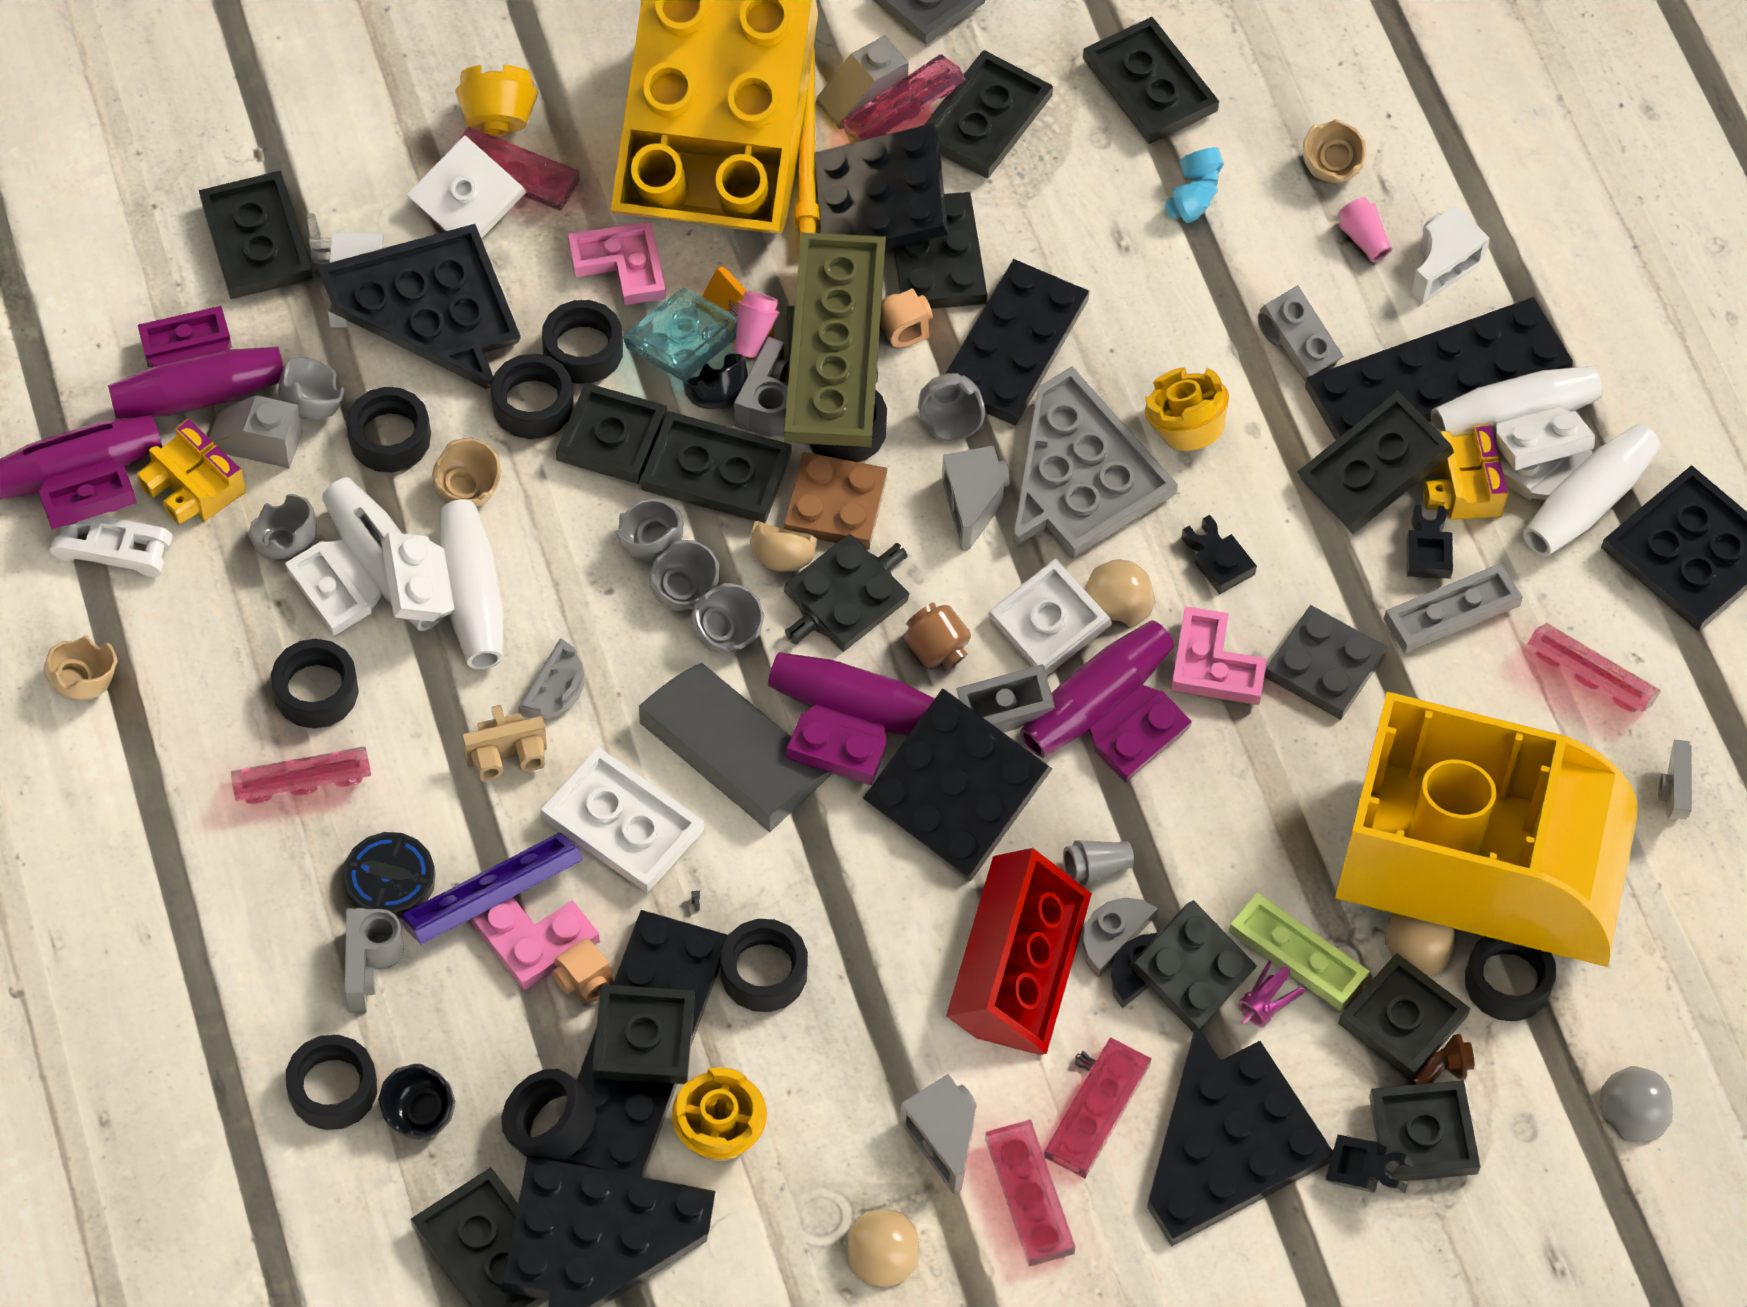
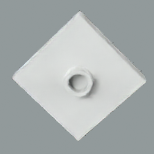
[407,135,526,238]
[987,558,1112,676]

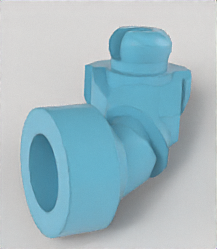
[1165,147,1224,224]

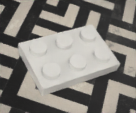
[540,747,705,894]

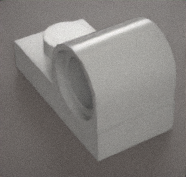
[734,337,789,437]
[345,908,404,1013]

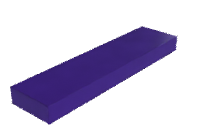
[400,833,583,945]

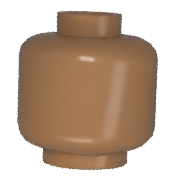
[905,602,971,670]

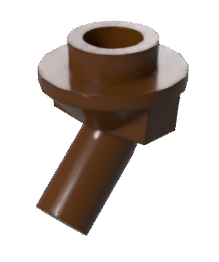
[1412,1034,1475,1084]

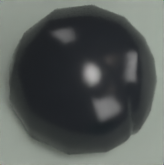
[683,353,748,409]
[378,1063,456,1140]

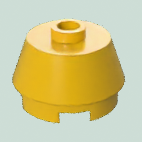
[455,65,539,136]
[1144,367,1229,451]
[672,1067,767,1161]

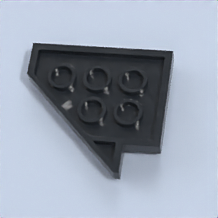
[314,224,521,389]
[1147,1029,1333,1246]
[501,1156,716,1307]

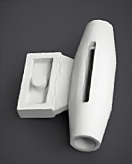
[1431,366,1603,470]
[1501,424,1660,556]
[285,477,445,636]
[381,499,503,669]

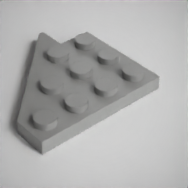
[1013,366,1178,558]

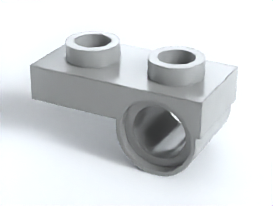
[1257,285,1344,381]

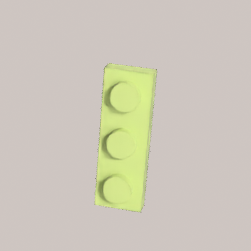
[1229,892,1370,1011]

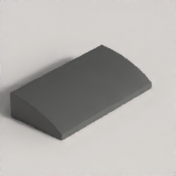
[639,663,832,832]

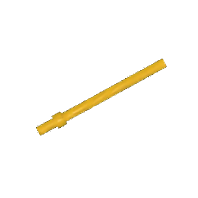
[795,48,820,251]

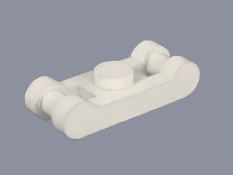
[50,515,173,578]

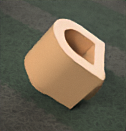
[880,288,933,348]
[552,938,613,1004]

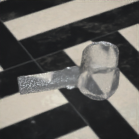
[306,213,332,263]

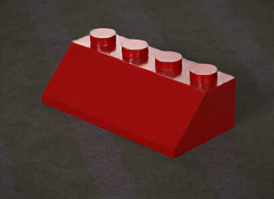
[946,848,1092,1055]

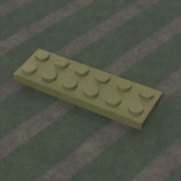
[784,232,886,447]

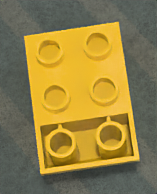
[610,0,818,235]
[1335,692,1638,967]

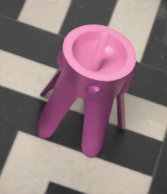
[1238,960,1306,1028]

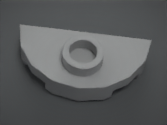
[518,638,585,719]
[1658,739,1692,820]
[1083,898,1158,977]

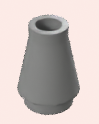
[1063,840,1134,885]

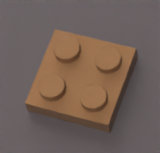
[784,452,888,549]

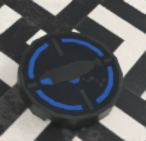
[343,832,436,919]

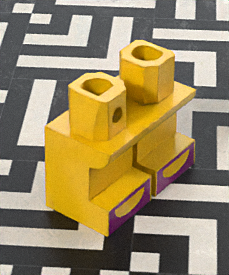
[136,418,246,525]
[1423,424,1508,520]

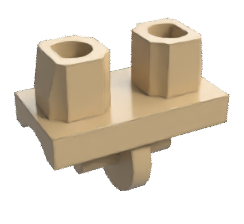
[462,705,547,782]

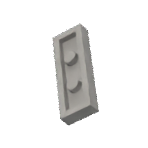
[1384,563,1523,654]

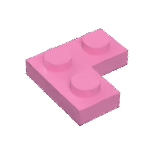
[568,221,666,306]
[1171,606,1267,705]
[471,897,600,991]

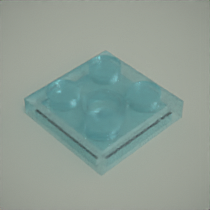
[623,287,737,382]

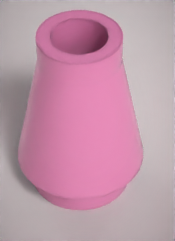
[1338,197,1393,262]
[733,291,780,358]

